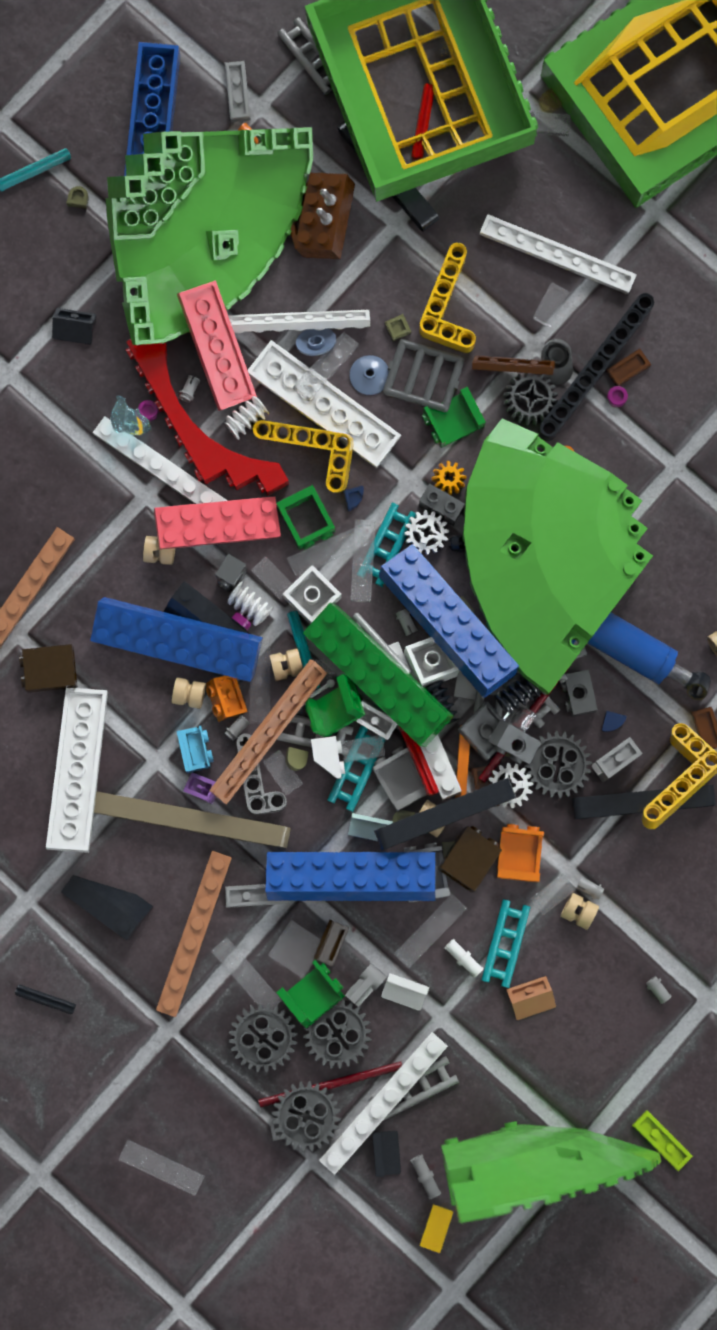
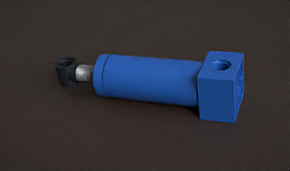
[571,612,711,700]

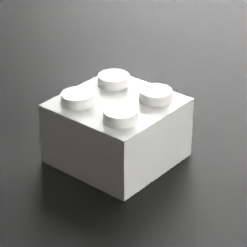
[283,565,341,624]
[403,637,459,688]

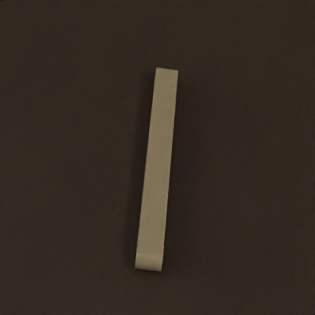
[94,791,291,849]

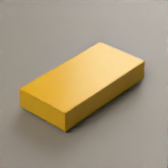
[420,1204,453,1253]

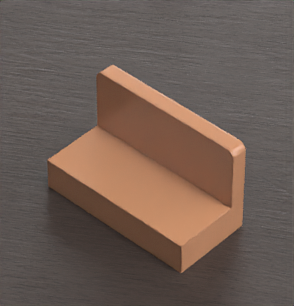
[506,976,556,1020]

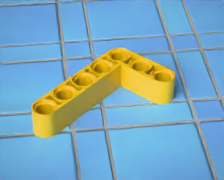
[419,243,476,353]
[253,420,354,492]
[642,723,717,829]

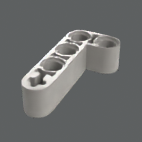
[237,734,287,815]

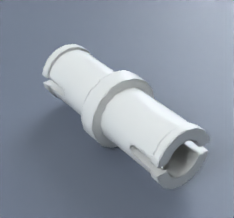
[444,939,483,978]

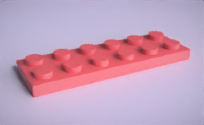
[177,280,257,411]
[154,496,281,550]

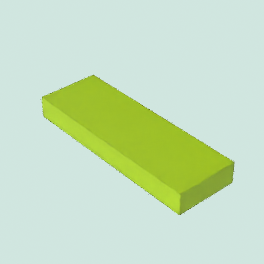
[632,1110,693,1171]

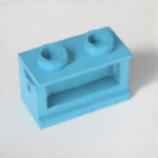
[177,726,214,773]

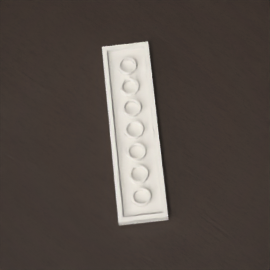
[248,340,401,468]
[46,687,108,853]

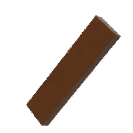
[472,356,555,375]

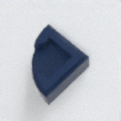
[343,486,364,511]
[601,711,627,732]

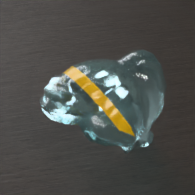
[110,395,151,435]

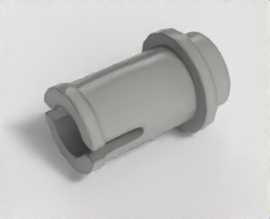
[179,375,200,403]
[396,609,418,636]
[224,715,250,741]
[576,877,604,900]
[646,976,671,1004]

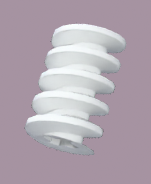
[224,396,269,440]
[228,581,273,626]

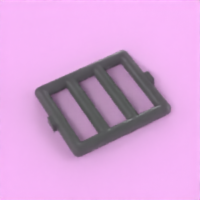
[383,339,465,412]

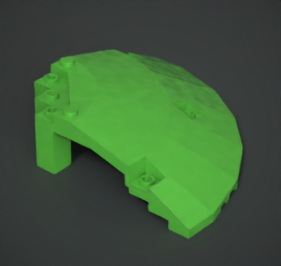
[106,127,313,345]
[462,419,653,695]
[441,1121,661,1223]

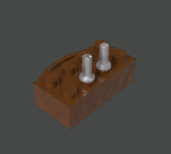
[291,172,355,259]

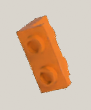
[206,675,248,722]

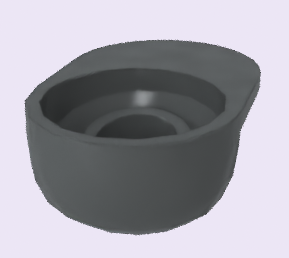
[541,339,573,385]

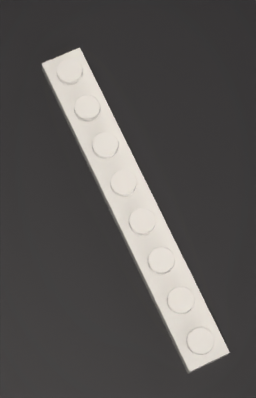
[480,214,637,295]
[228,310,370,333]
[93,416,227,504]
[388,642,462,800]
[319,1032,448,1175]

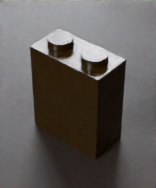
[19,644,78,693]
[437,826,502,892]

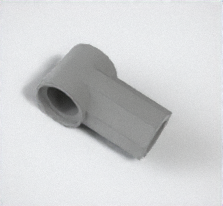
[345,963,387,1007]

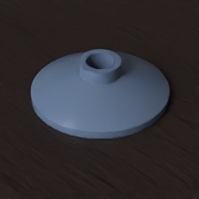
[296,328,336,356]
[350,355,389,395]

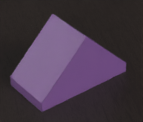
[183,773,216,804]

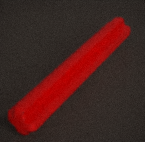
[411,83,434,160]
[398,725,439,796]

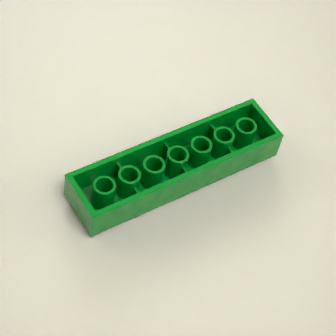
[303,602,454,747]

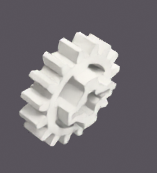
[404,510,449,555]
[489,763,534,808]

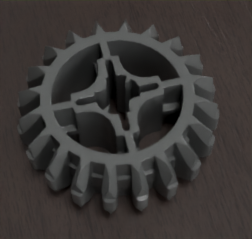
[503,373,558,426]

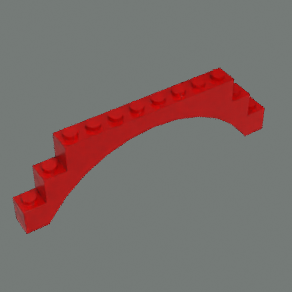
[125,339,289,496]

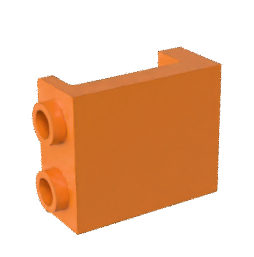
[496,824,544,883]

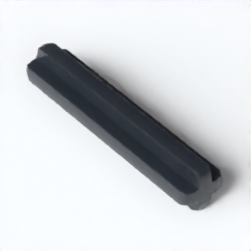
[15,985,76,1014]

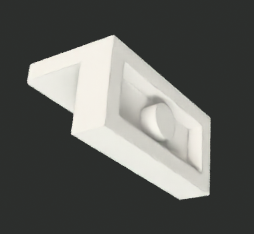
[381,973,429,1011]

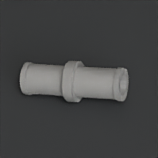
[410,1154,441,1199]

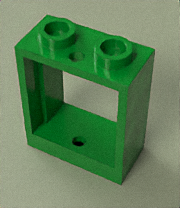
[276,485,335,550]

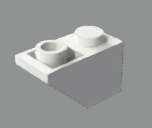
[311,736,345,779]

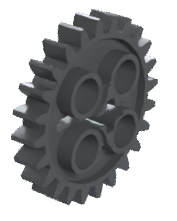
[524,731,592,799]
[303,1000,372,1069]
[229,1002,297,1072]
[272,1081,341,1152]

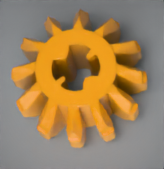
[432,461,467,495]

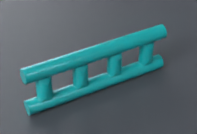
[357,502,416,587]
[327,725,386,812]
[481,899,531,988]

